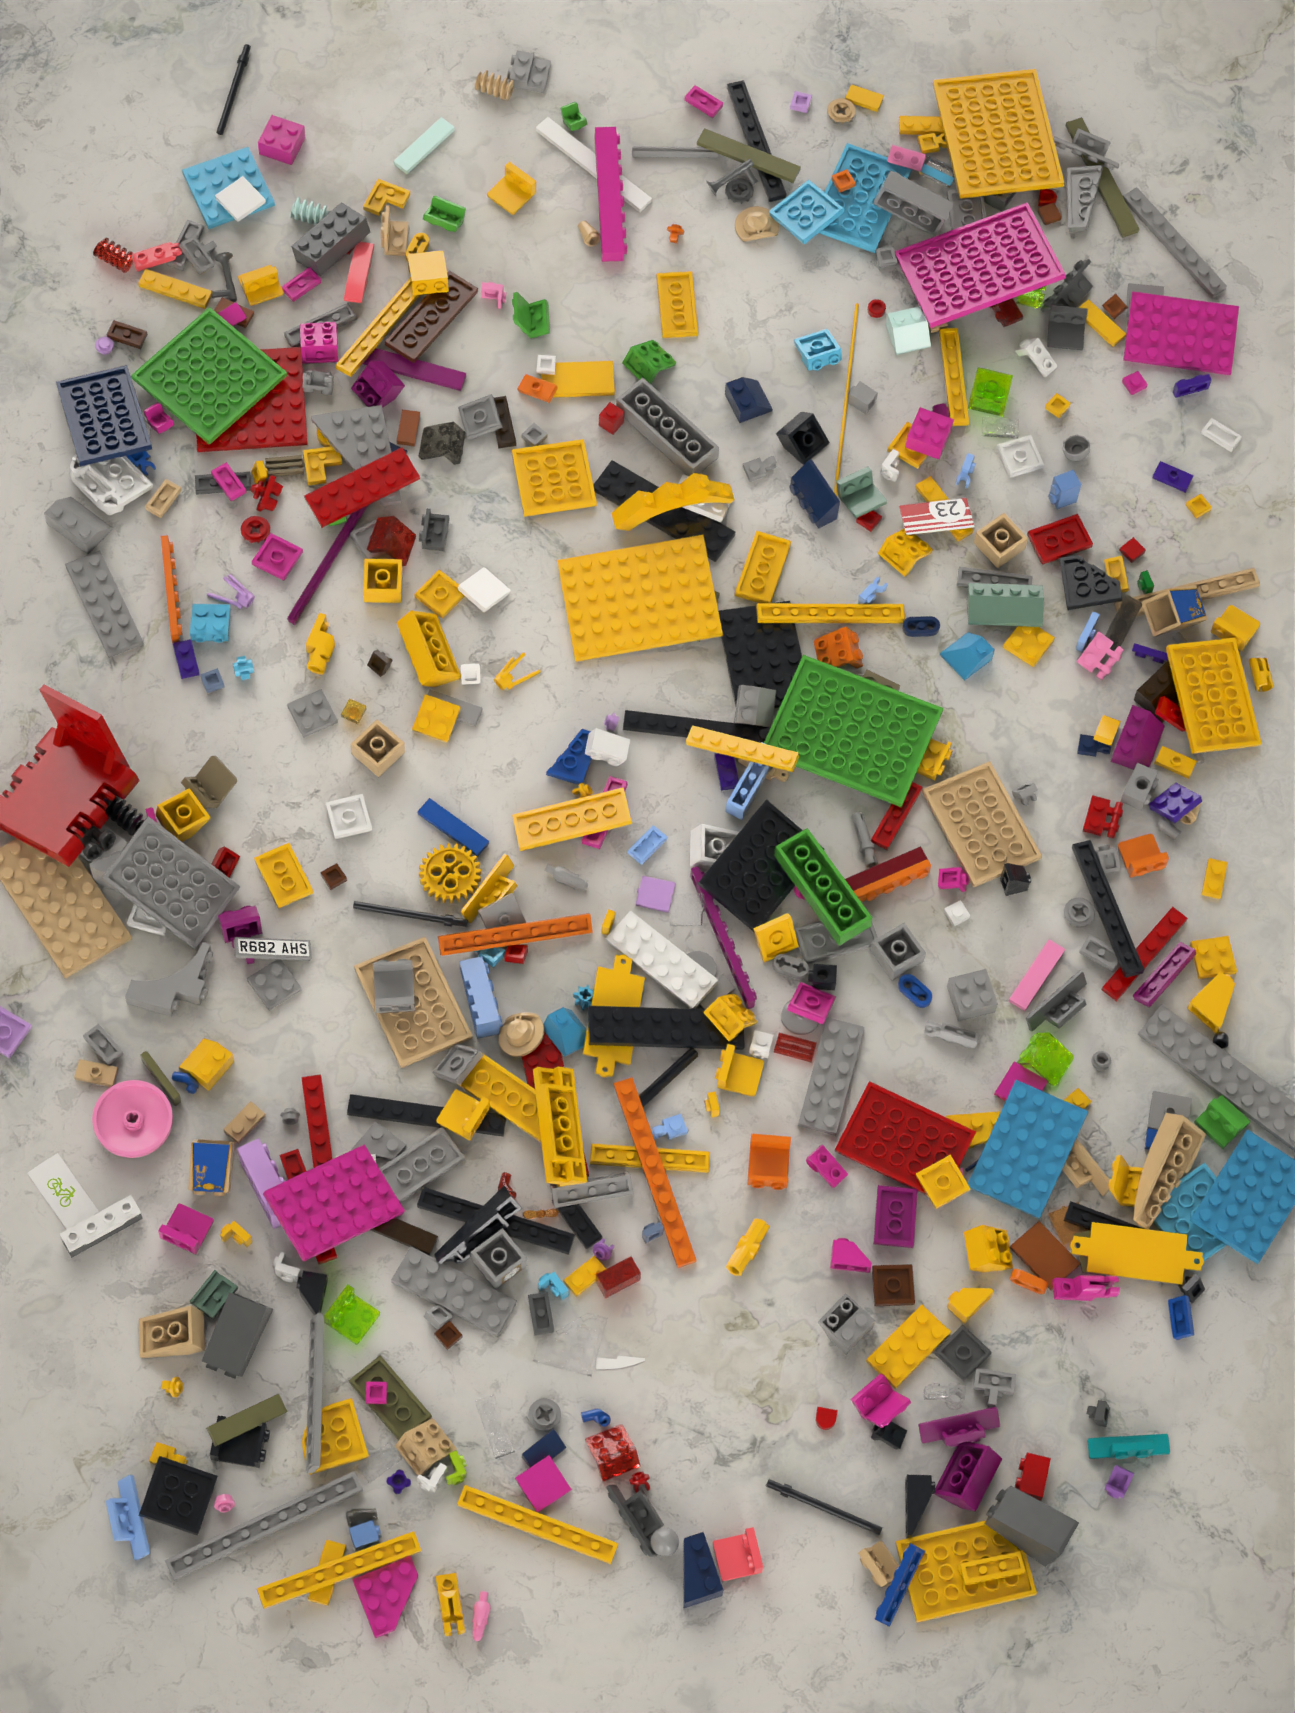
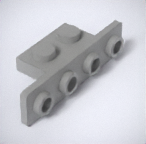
[1053,128,1120,170]

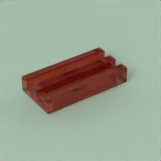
[774,1033,817,1063]

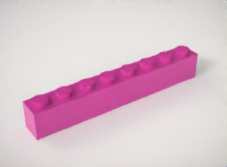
[594,127,627,262]

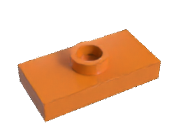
[517,374,558,403]

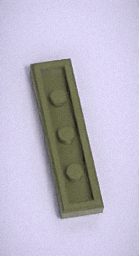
[206,1393,288,1447]

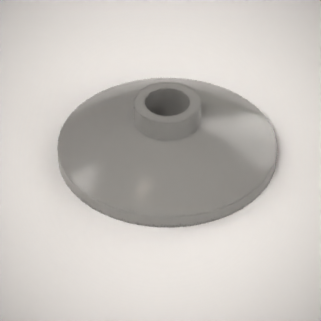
[781,1000,819,1035]

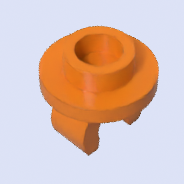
[667,224,685,243]

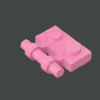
[1076,632,1124,680]

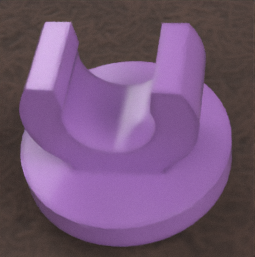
[592,1239,614,1261]

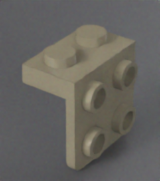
[181,756,237,809]

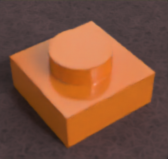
[831,169,856,193]

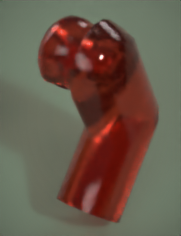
[498,1172,517,1198]

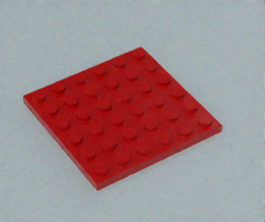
[196,347,308,452]

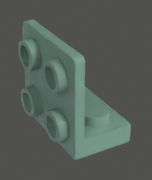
[836,466,887,518]

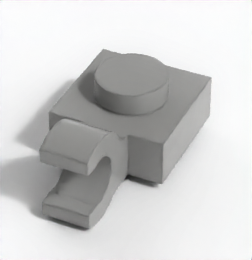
[743,456,777,482]

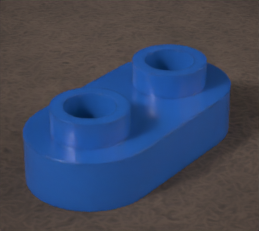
[898,974,932,1008]

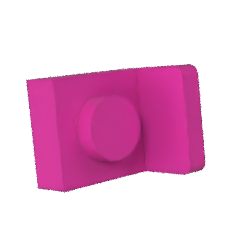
[938,867,969,892]

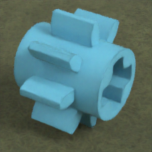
[233,656,254,680]
[573,985,593,1010]

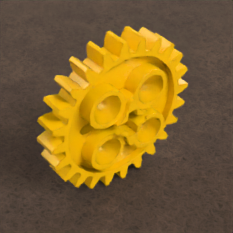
[419,843,481,904]

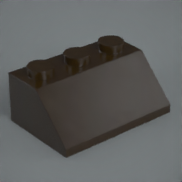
[1134,660,1180,723]

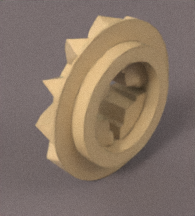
[827,98,855,124]

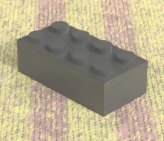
[291,202,370,276]

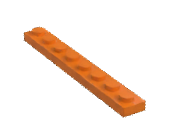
[438,913,593,956]

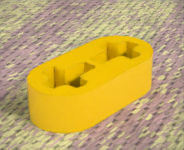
[406,233,429,262]

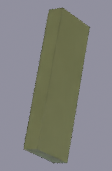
[140,1051,181,1106]

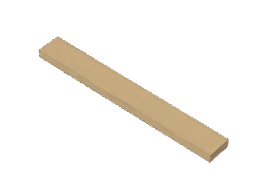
[1114,568,1260,620]

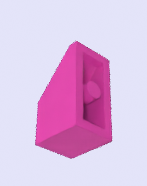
[830,1238,872,1273]

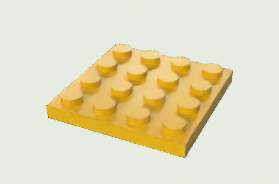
[512,439,597,517]

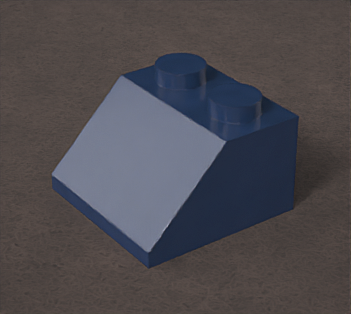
[725,377,773,423]

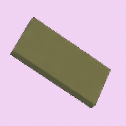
[349,1355,432,1441]

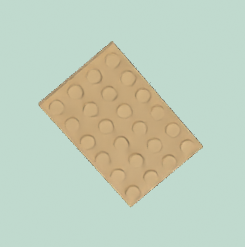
[922,761,1042,888]
[354,937,473,1068]

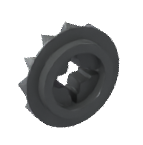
[725,178,754,204]

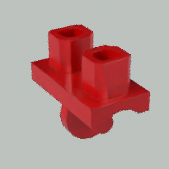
[250,475,283,512]

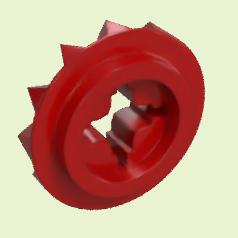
[241,516,270,544]

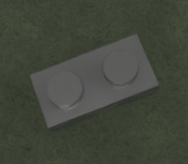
[528,1292,554,1336]

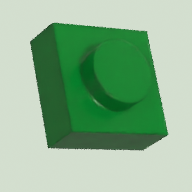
[1137,570,1154,594]

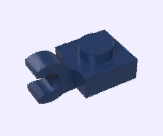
[1077,734,1111,757]

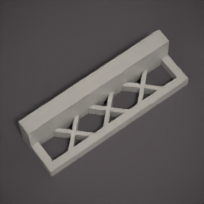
[550,1172,633,1208]

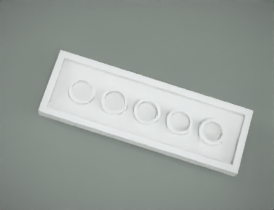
[605,911,719,1009]

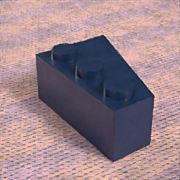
[683,1532,724,1609]

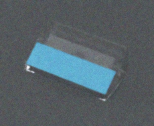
[918,156,955,188]

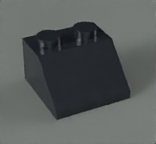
[776,412,830,465]

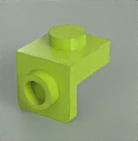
[446,1450,467,1486]

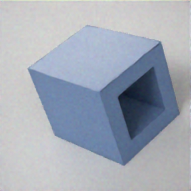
[349,1520,382,1552]

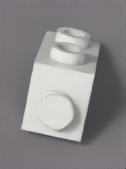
[1016,338,1057,377]

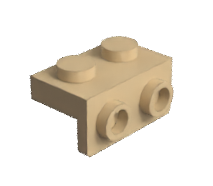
[858,1541,899,1587]

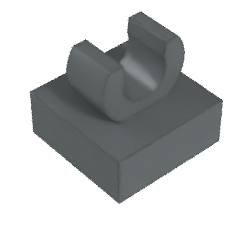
[1086,1400,1110,1427]

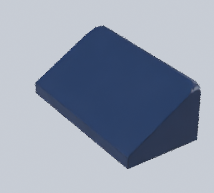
[522,1429,566,1467]

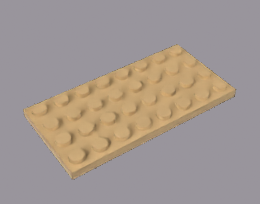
[0,838,132,979]

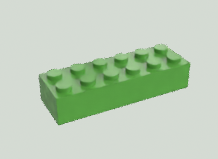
[774,828,872,946]

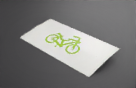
[27,1153,99,1229]

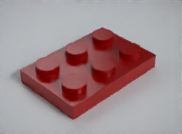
[1027,514,1093,565]

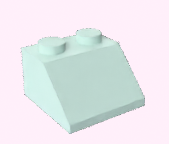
[886,306,931,355]

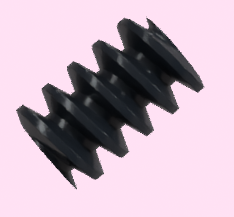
[103,796,144,836]

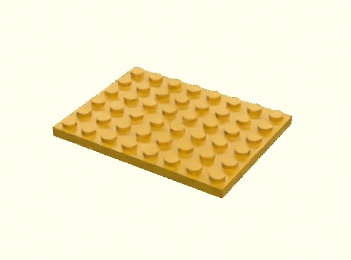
[933,69,1064,198]
[557,535,723,662]

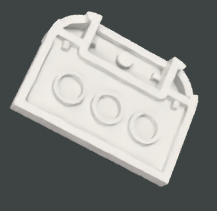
[69,454,153,515]

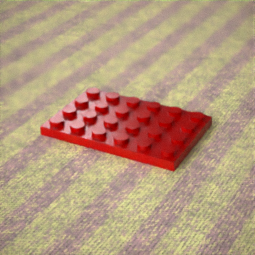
[835,1081,976,1195]

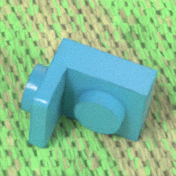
[538,1272,569,1300]

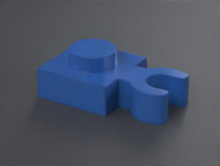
[127,451,156,476]

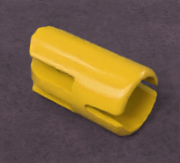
[1249,658,1274,692]

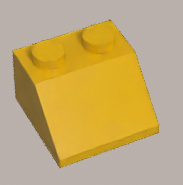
[156,788,211,842]
[179,1038,234,1091]

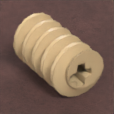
[475,70,514,101]

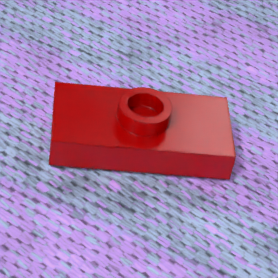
[1155,696,1186,732]

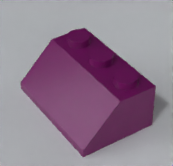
[1111,705,1165,770]
[935,1442,1002,1512]

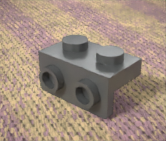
[419,508,450,551]

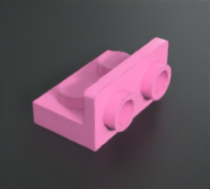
[887,145,927,172]

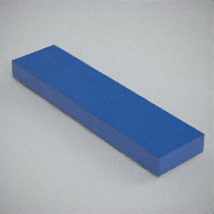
[417,798,489,857]

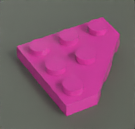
[352,1556,418,1638]

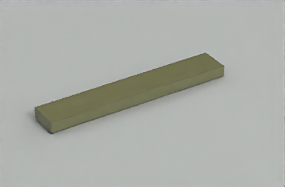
[697,128,801,183]

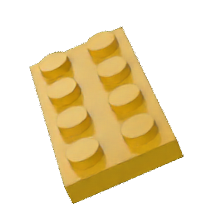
[866,1304,951,1389]

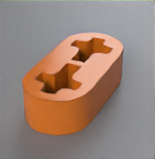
[1009,1269,1048,1294]

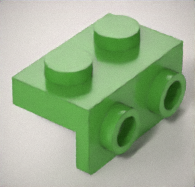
[423,196,466,232]

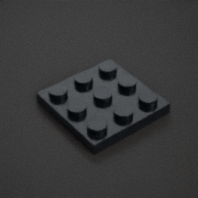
[138,1456,218,1535]

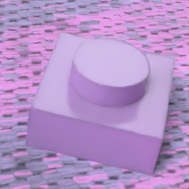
[790,91,812,113]

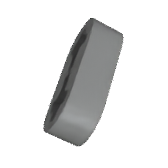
[773,954,809,980]

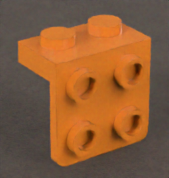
[814,626,863,669]
[1118,834,1169,878]

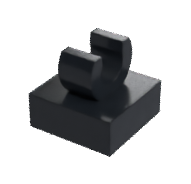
[1178,1274,1205,1303]

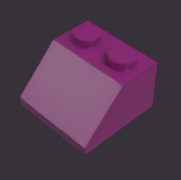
[218,906,263,943]

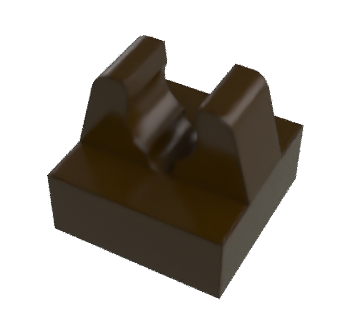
[367,649,393,677]

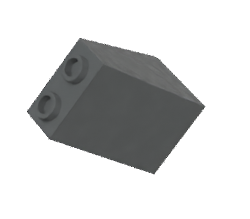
[202,1293,273,1379]
[984,1486,1079,1567]

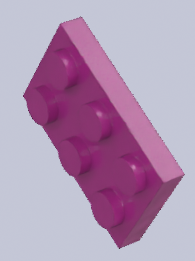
[873,1185,918,1248]

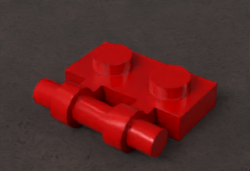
[1083,795,1123,838]

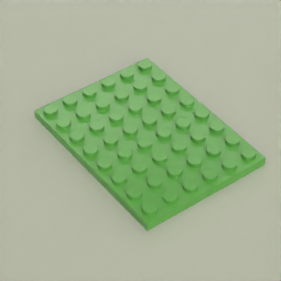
[764,655,944,807]

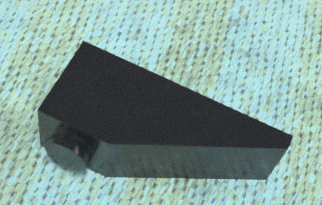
[905,1474,935,1539]

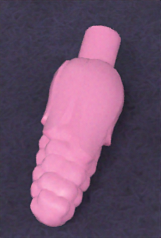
[472,1591,491,1641]

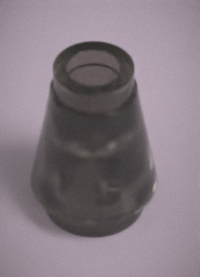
[346,1508,378,1528]

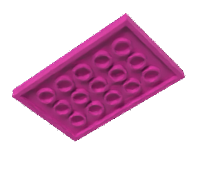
[1123,291,1239,375]
[263,1144,405,1262]

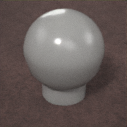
[650,1527,679,1556]

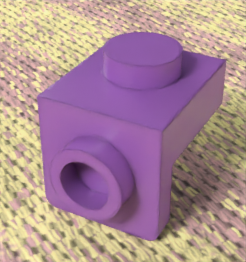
[1105,1464,1134,1499]

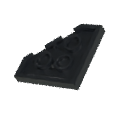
[1060,555,1123,610]

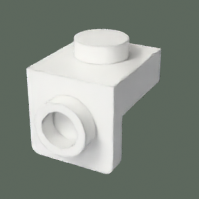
[273,1251,301,1283]

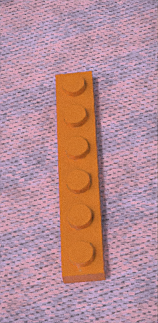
[161,535,183,643]

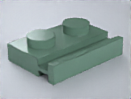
[190,1270,238,1320]

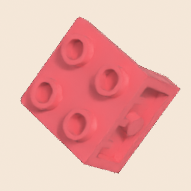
[713,1527,763,1581]

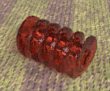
[93,237,133,273]

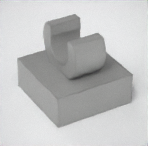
[1012,783,1038,806]

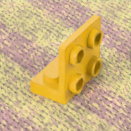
[487,161,536,215]
[878,528,933,577]
[703,994,757,1041]
[436,1089,490,1141]

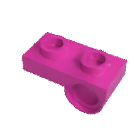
[806,1145,848,1188]

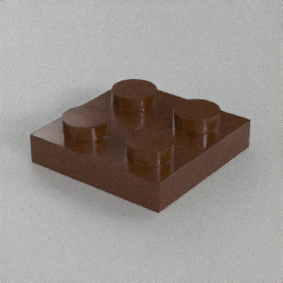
[872,1264,915,1306]

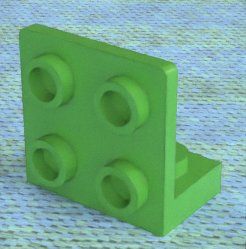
[622,340,677,384]

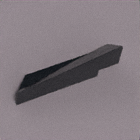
[434,1186,522,1264]

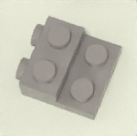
[507,50,551,93]

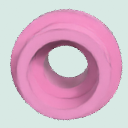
[214,1494,235,1512]

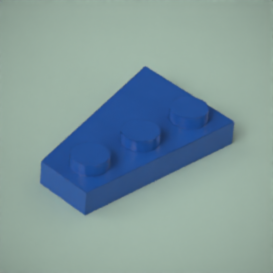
[546,729,592,785]

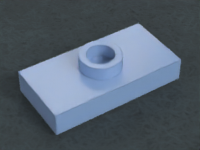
[1076,612,1100,652]
[628,825,668,865]

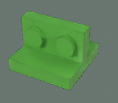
[1194,1095,1250,1149]

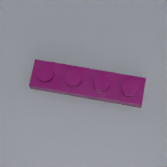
[1133,942,1196,1007]

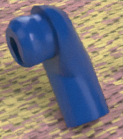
[172,1071,199,1094]
[581,1408,611,1427]

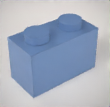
[1048,470,1082,510]

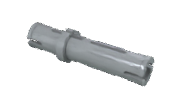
[851,812,878,868]

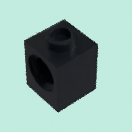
[808,964,837,991]

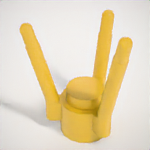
[493,652,541,690]

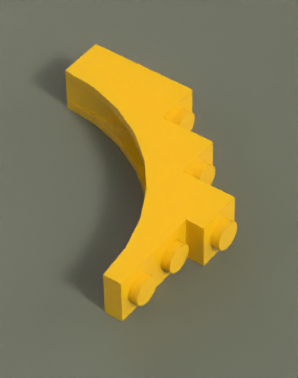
[611,473,735,531]

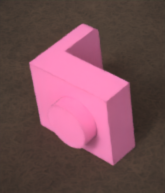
[481,282,507,309]

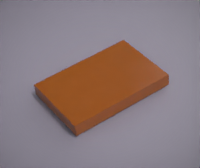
[1010,1221,1081,1291]

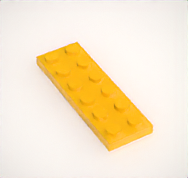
[512,788,632,851]
[457,1052,541,1142]

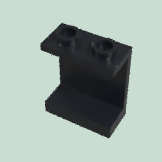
[210,1415,270,1468]

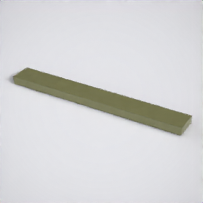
[1065,117,1139,238]

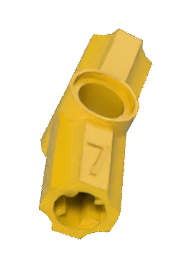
[726,1218,770,1276]

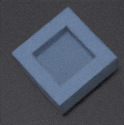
[200,668,225,693]
[642,1222,664,1244]

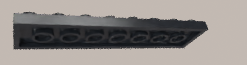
[593,460,736,562]
[588,1006,745,1050]

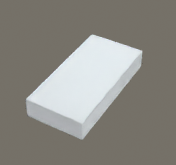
[1201,418,1242,452]

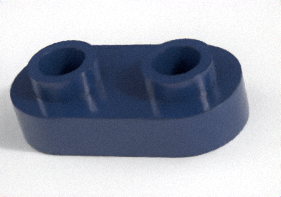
[902,616,940,637]

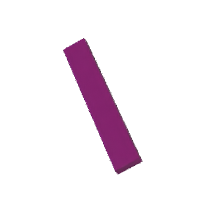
[363,348,466,391]

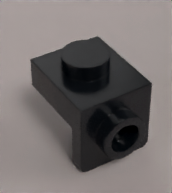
[871,1421,907,1449]

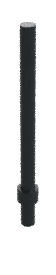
[216,44,251,135]
[353,901,468,927]
[766,1479,883,1535]

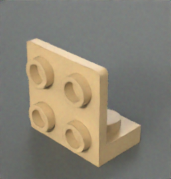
[381,206,408,256]
[395,1418,457,1476]

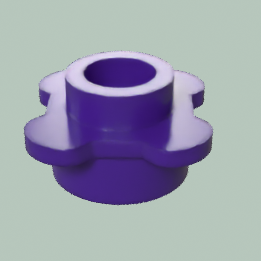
[386,1469,411,1494]

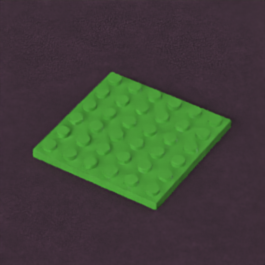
[131,307,287,445]

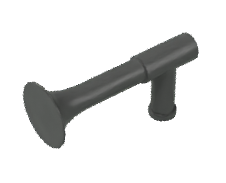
[706,159,758,196]
[211,252,237,302]

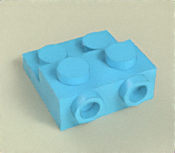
[794,329,842,371]
[190,604,230,643]

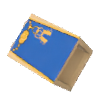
[1142,585,1208,637]
[188,1139,235,1196]

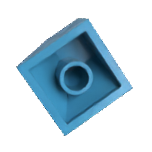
[940,632,995,681]
[543,1007,587,1057]

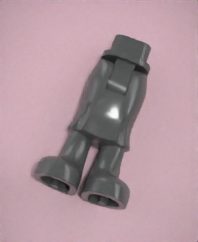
[79,824,116,860]

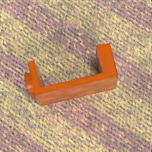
[747,1134,791,1190]

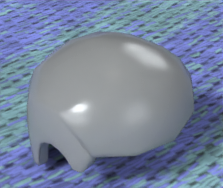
[1063,435,1090,461]

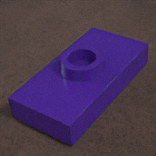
[1152,461,1194,493]

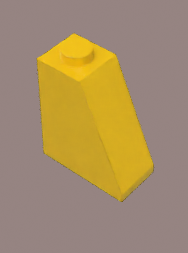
[1187,971,1235,1034]

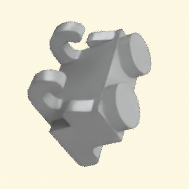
[302,370,334,395]

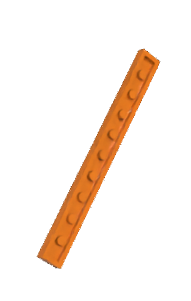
[613,1077,697,1268]

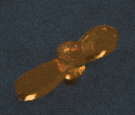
[523,1208,559,1219]

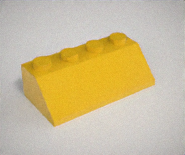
[396,610,461,687]

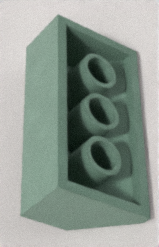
[966,583,1044,627]

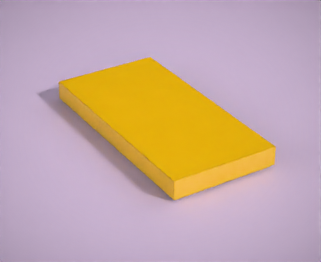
[656,271,698,338]
[541,361,615,397]
[734,531,792,603]

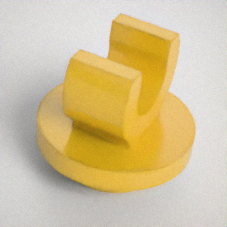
[572,783,593,799]
[161,1377,183,1397]

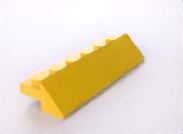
[533,1067,587,1187]

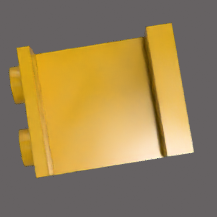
[407,251,449,295]

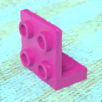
[300,322,338,364]
[158,1203,214,1255]
[851,1374,911,1428]

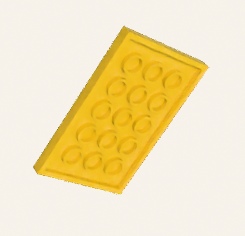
[1166,638,1262,754]
[895,1520,1037,1623]

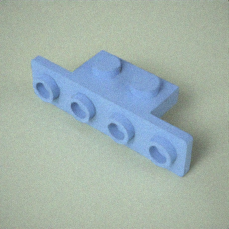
[106,1475,150,1560]

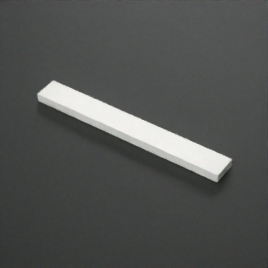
[536,117,652,212]

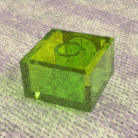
[968,367,1013,417]

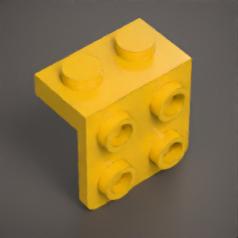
[1210,605,1260,651]
[715,1044,764,1097]
[1108,1155,1143,1207]

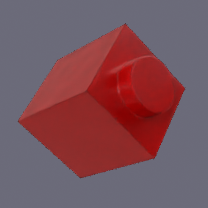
[599,402,625,435]

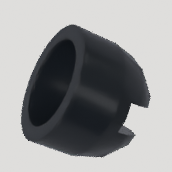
[1213,1032,1229,1049]

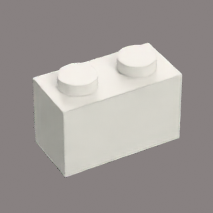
[585,728,630,766]

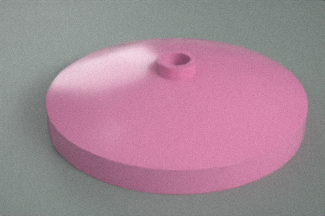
[92,1080,173,1158]

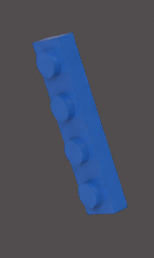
[875,1543,925,1627]

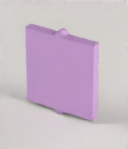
[636,876,675,913]

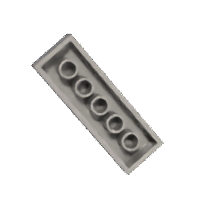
[616,378,719,476]

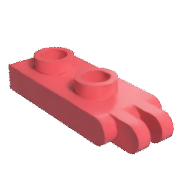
[132,242,182,272]

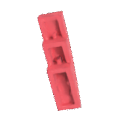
[344,242,374,303]

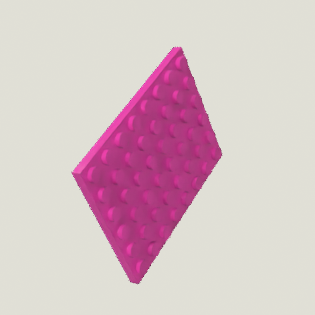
[895,202,1066,328]

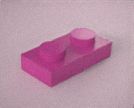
[684,85,723,118]
[282,267,321,302]
[211,462,247,501]

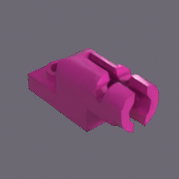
[1052,1275,1120,1301]

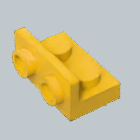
[917,739,953,781]

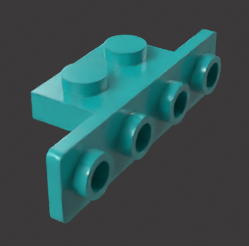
[1087,1434,1170,1459]

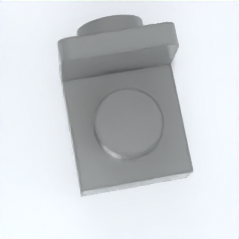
[1095,845,1121,874]

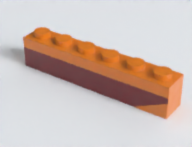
[845,846,931,902]

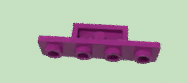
[918,1407,1000,1447]

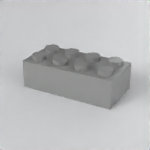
[873,171,954,236]

